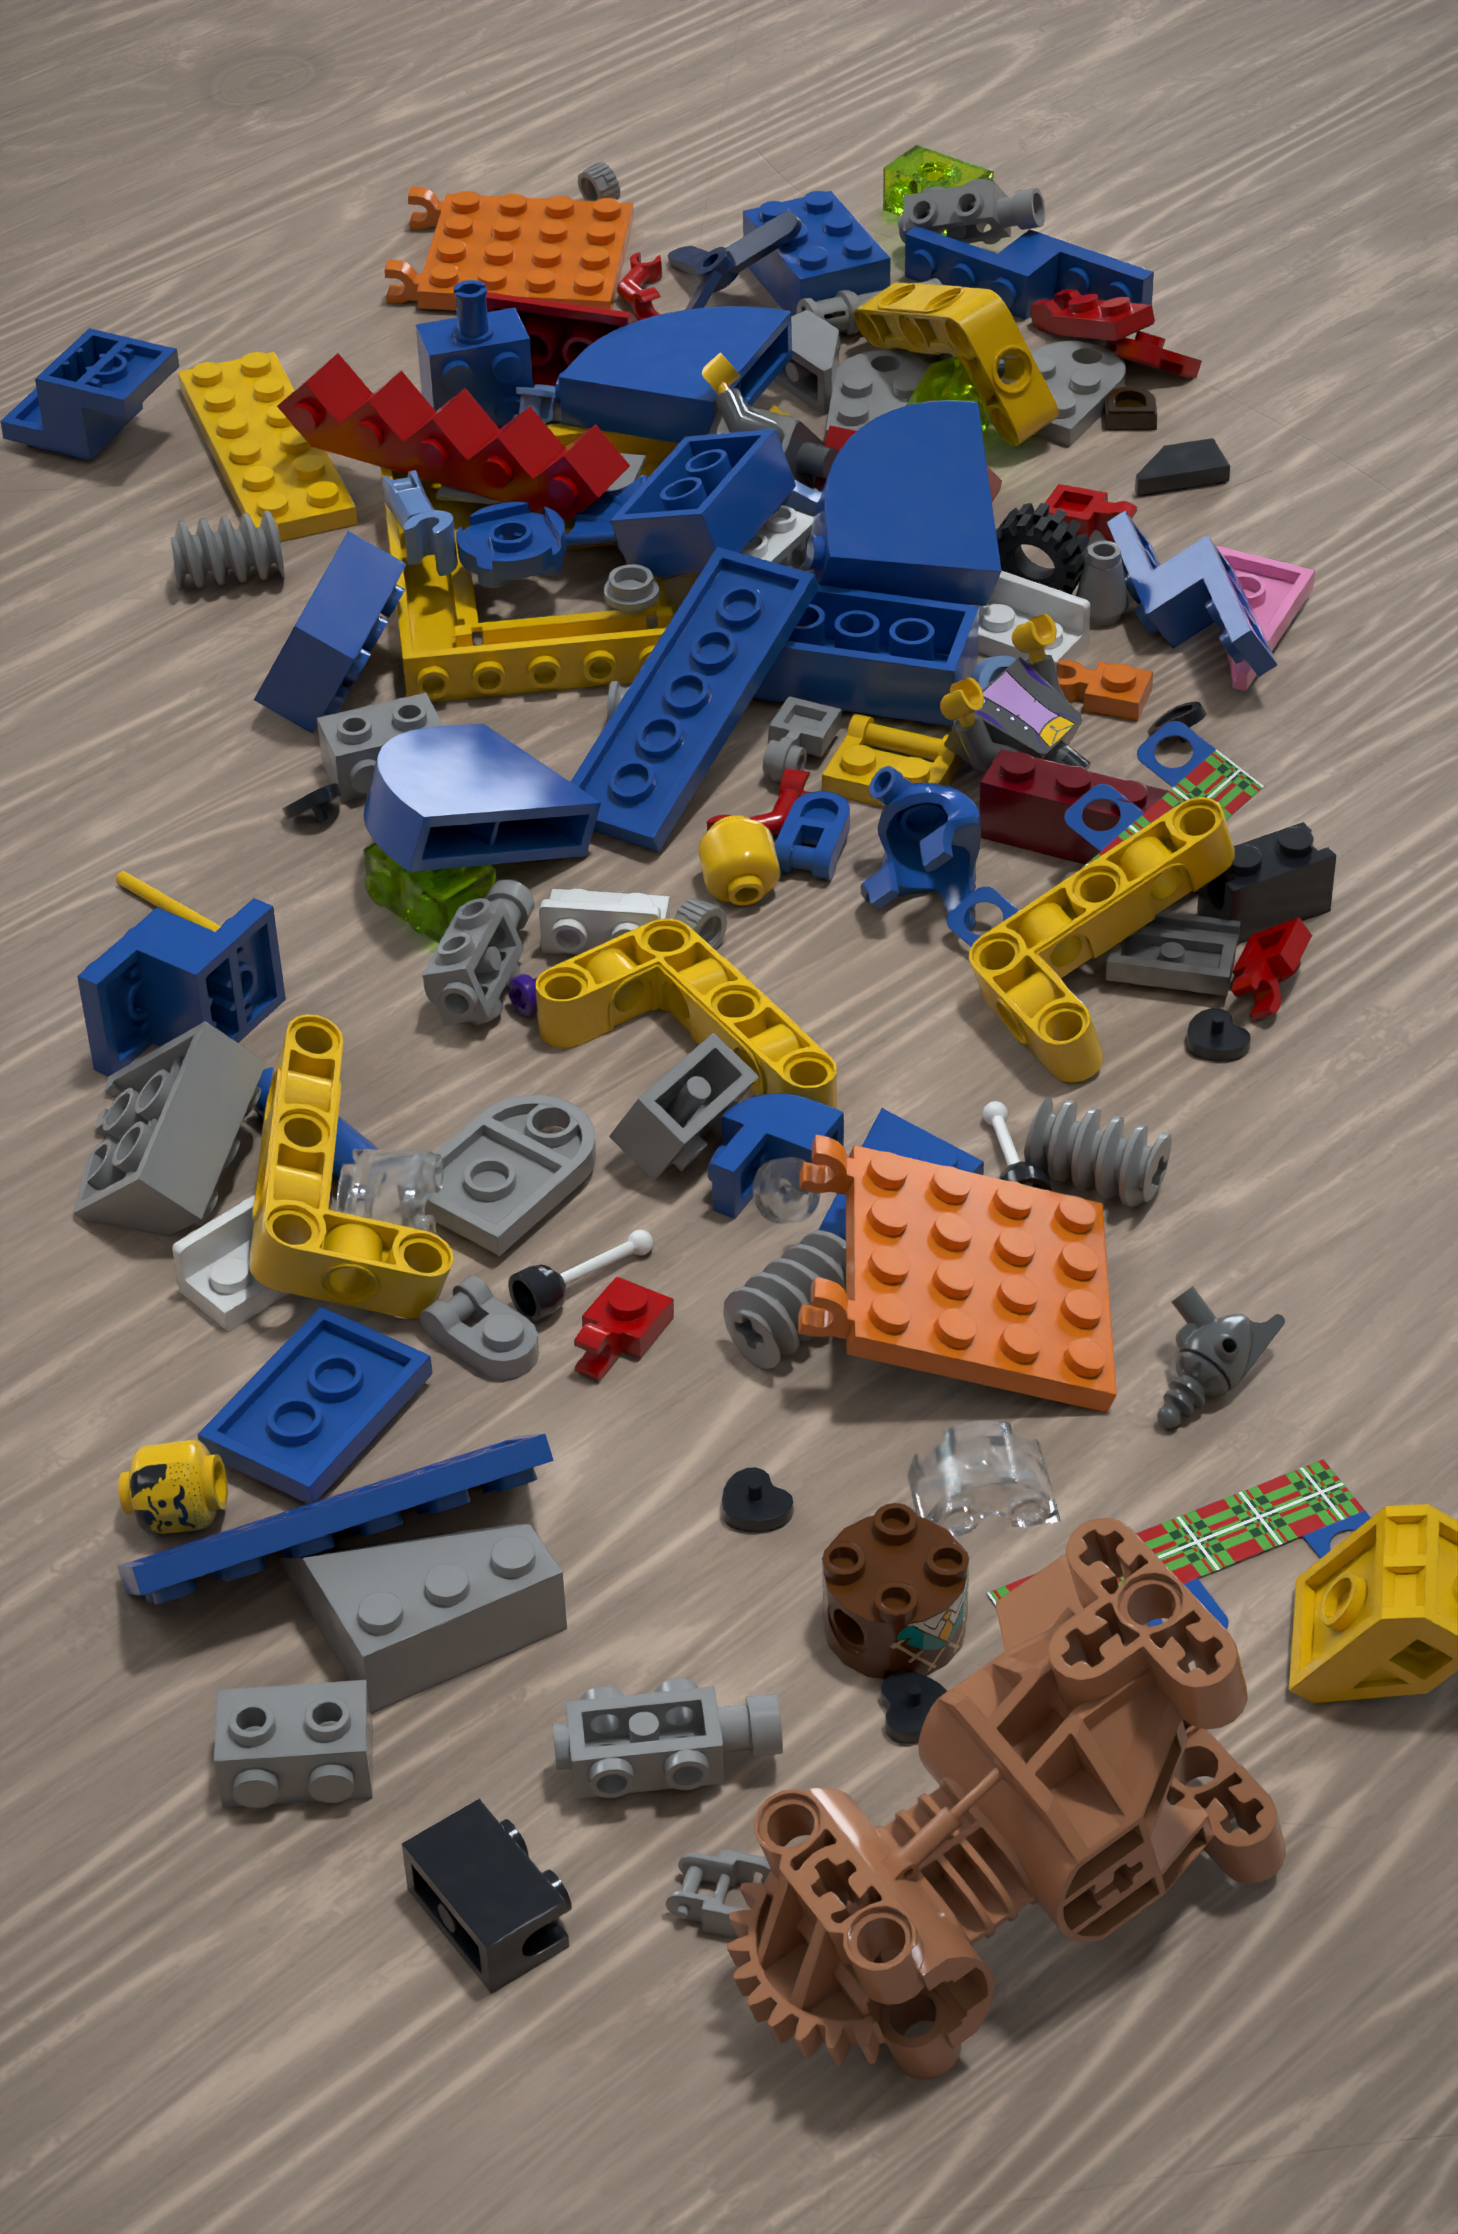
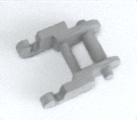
[665,1848,771,1938]

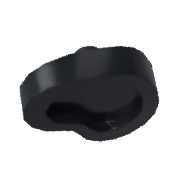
[1148,702,1207,743]
[282,783,342,823]
[1187,1008,1251,1061]
[722,1467,794,1532]
[881,1672,948,1743]

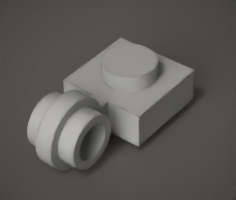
[762,697,842,783]

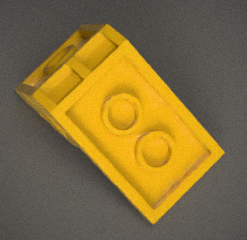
[1289,1504,1458,1703]

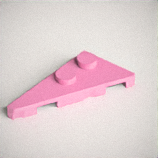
[1216,546,1315,691]

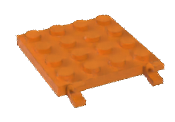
[385,186,634,311]
[798,1135,1117,1412]

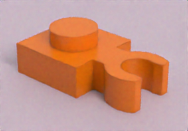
[1057,660,1153,721]

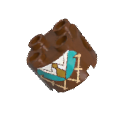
[822,1503,969,1679]

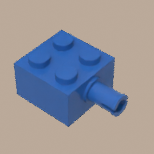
[416,280,533,429]

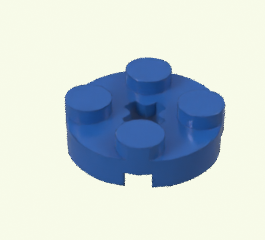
[456,502,567,588]

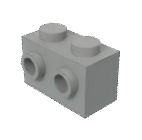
[317,693,443,802]
[609,1032,759,1181]
[214,1680,373,1808]

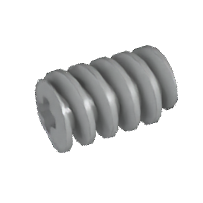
[171,511,285,590]
[1024,1098,1172,1207]
[723,1230,846,1369]

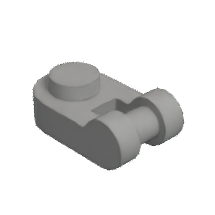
[419,1275,539,1380]

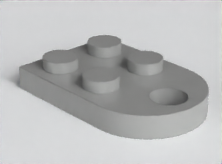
[981,341,1126,447]
[826,350,935,437]
[398,1095,596,1256]

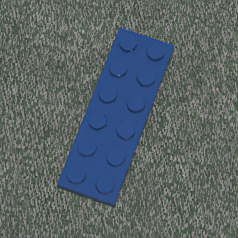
[571,547,819,852]
[117,1433,554,1604]

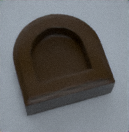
[1104,386,1158,430]

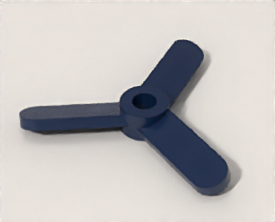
[667,211,802,310]

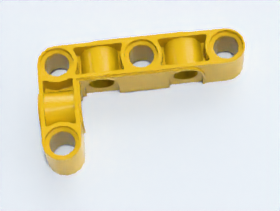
[853,282,1059,447]
[969,797,1235,1083]
[536,919,837,1109]
[249,1014,454,1319]

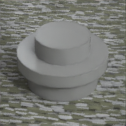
[604,564,659,614]

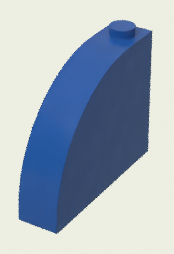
[555,306,792,443]
[806,400,1002,606]
[363,724,601,872]

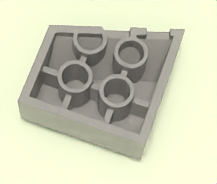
[73,1021,266,1236]
[281,1524,567,1713]

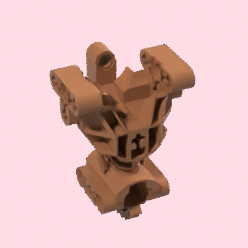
[727,1517,1286,2080]

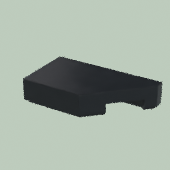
[1135,438,1230,496]

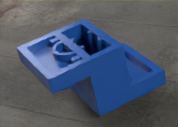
[0,328,180,460]
[77,898,286,1076]

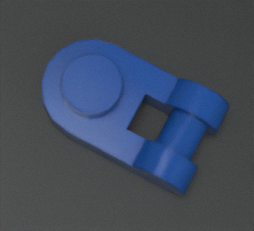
[775,791,850,880]

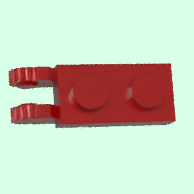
[1029,289,1155,341]

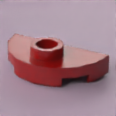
[1105,331,1202,379]

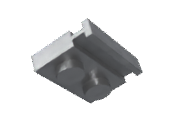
[1106,911,1241,996]

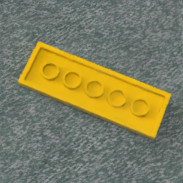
[178,351,358,541]

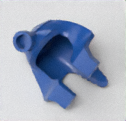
[860,766,981,932]

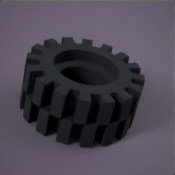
[996,503,1089,594]

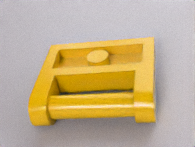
[822,714,963,807]

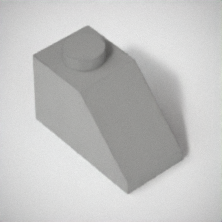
[773,310,841,415]

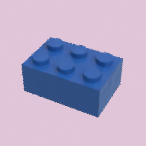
[743,191,891,319]
[610,429,796,580]
[254,531,406,734]

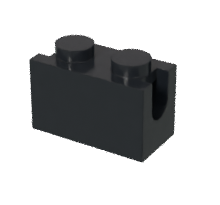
[1197,822,1337,944]
[401,1798,572,1994]

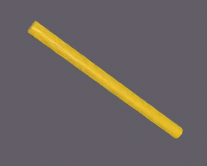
[116,871,221,932]

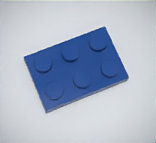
[197,1306,433,1504]

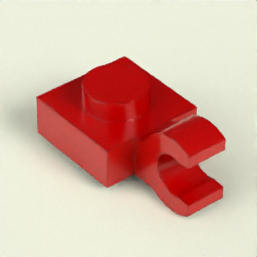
[1044,484,1137,543]
[1232,917,1313,1021]
[574,1276,674,1381]

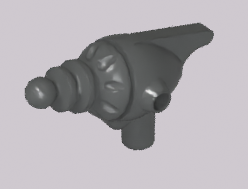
[1157,1286,1285,1428]

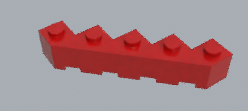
[277,353,630,521]

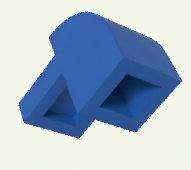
[708,1094,844,1219]

